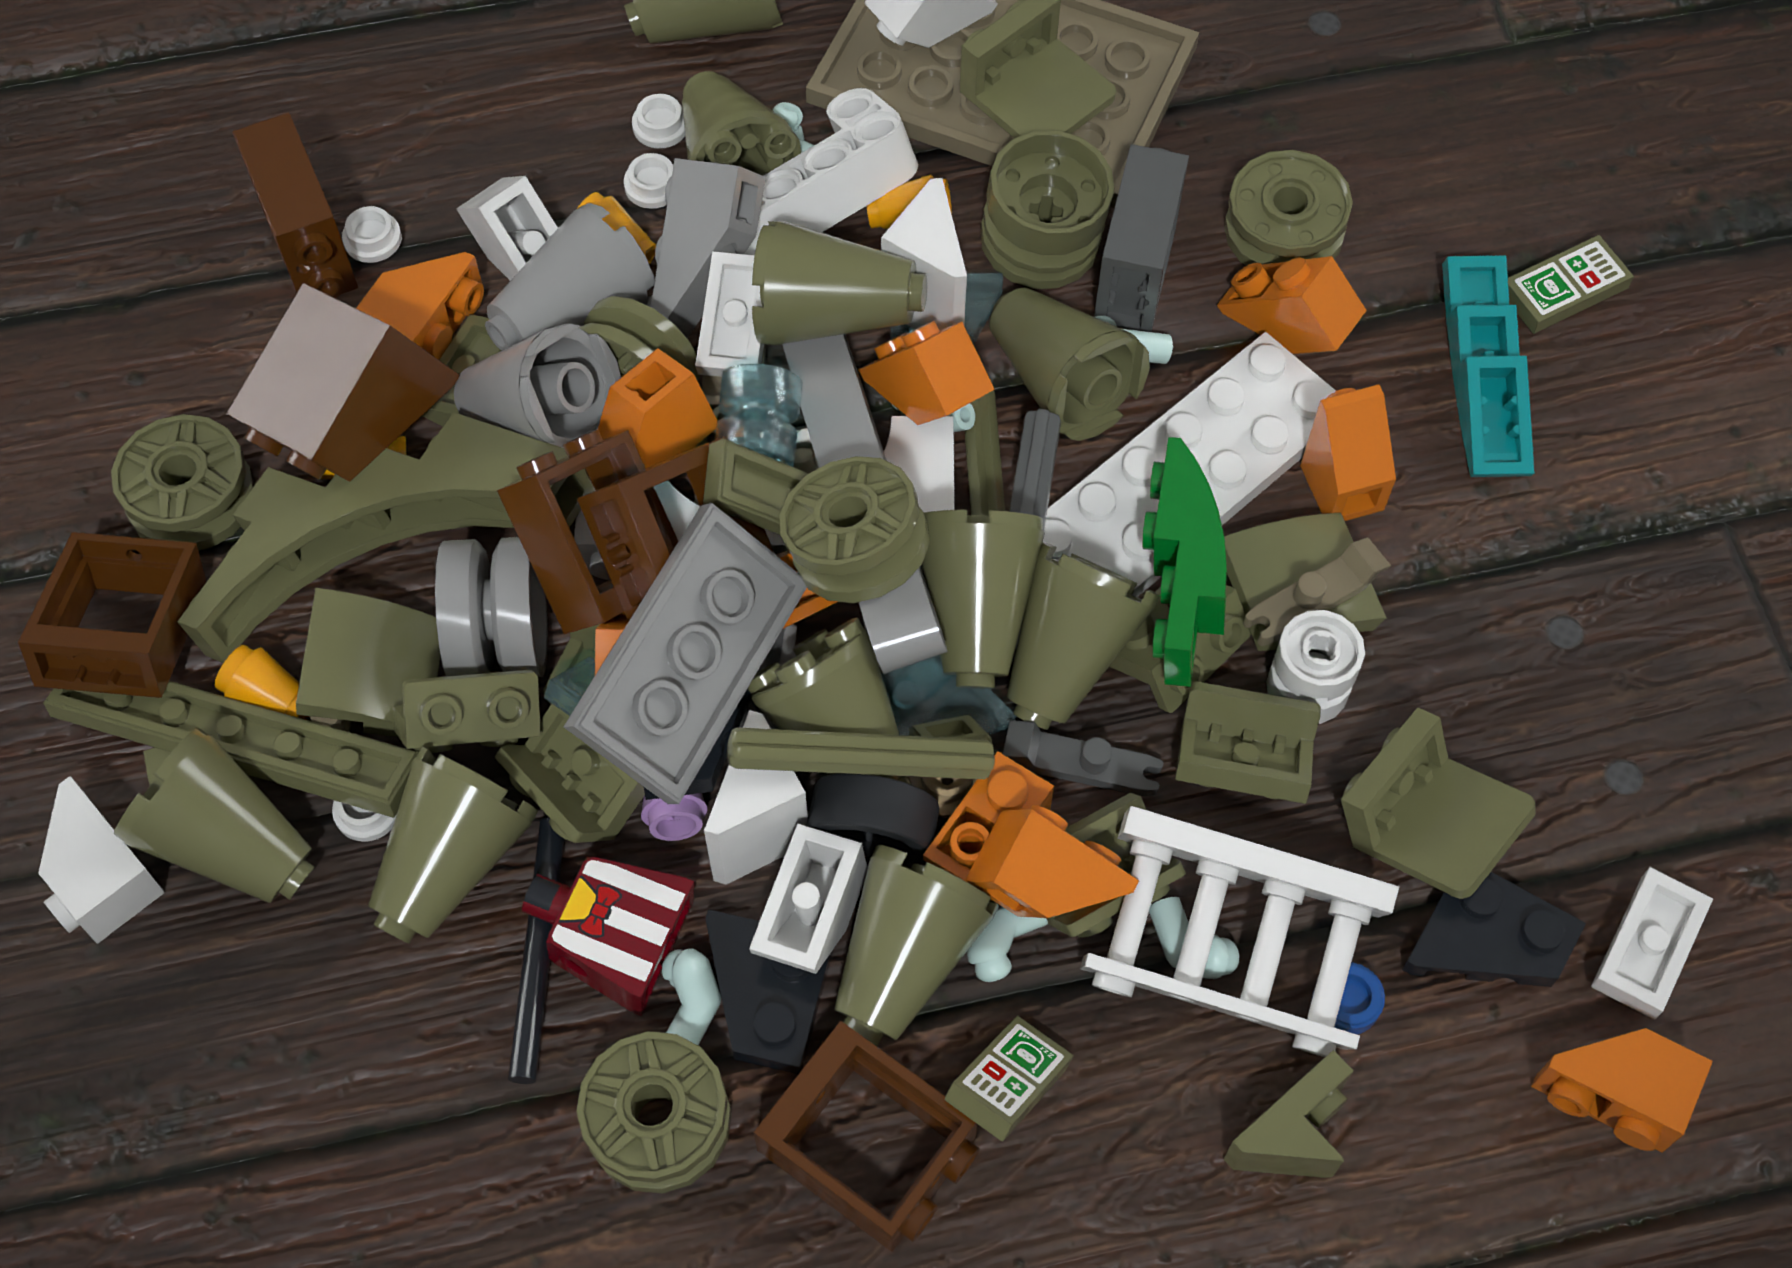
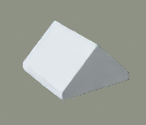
[881,178,967,330]
[704,710,808,884]

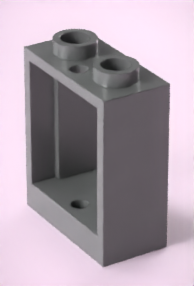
[1094,144,1189,332]

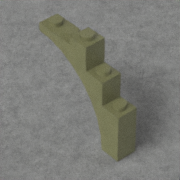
[177,412,595,663]

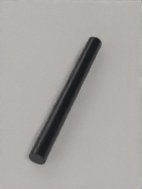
[508,818,564,1084]

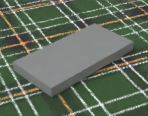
[564,503,807,804]

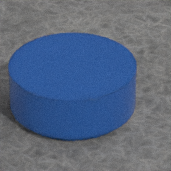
[1312,963,1385,1035]

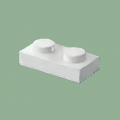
[695,251,764,381]
[1591,867,1713,1020]

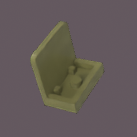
[960,0,1116,138]
[1341,708,1536,899]

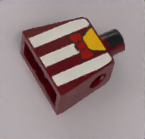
[522,857,694,1017]

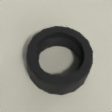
[806,773,940,864]

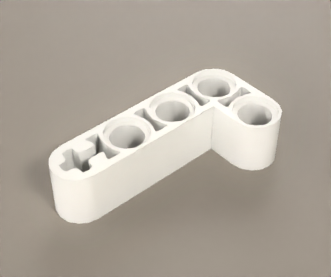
[745,88,918,255]

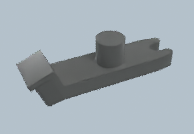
[1003,721,1164,796]

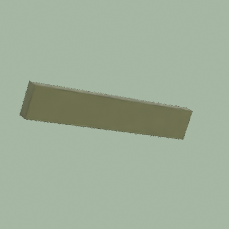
[43,681,419,818]

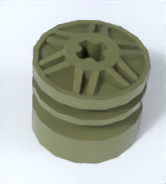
[980,130,1115,289]

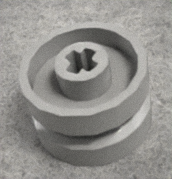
[435,537,548,678]

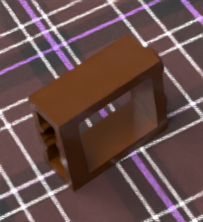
[232,112,358,298]
[497,429,679,635]
[577,436,775,622]
[18,532,207,698]
[754,1021,980,1252]

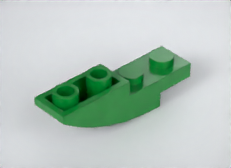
[1142,437,1227,687]

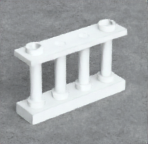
[1080,806,1399,1057]

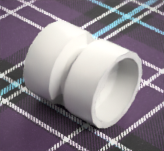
[1266,610,1365,724]

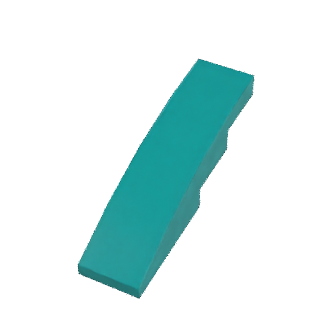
[1442,255,1535,477]

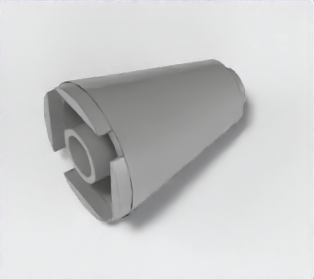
[485,203,655,350]
[454,324,621,448]

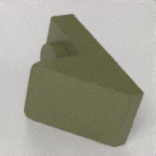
[1223,1050,1354,1178]

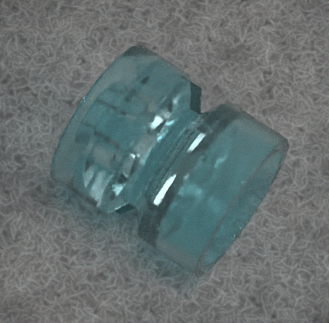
[715,364,803,467]

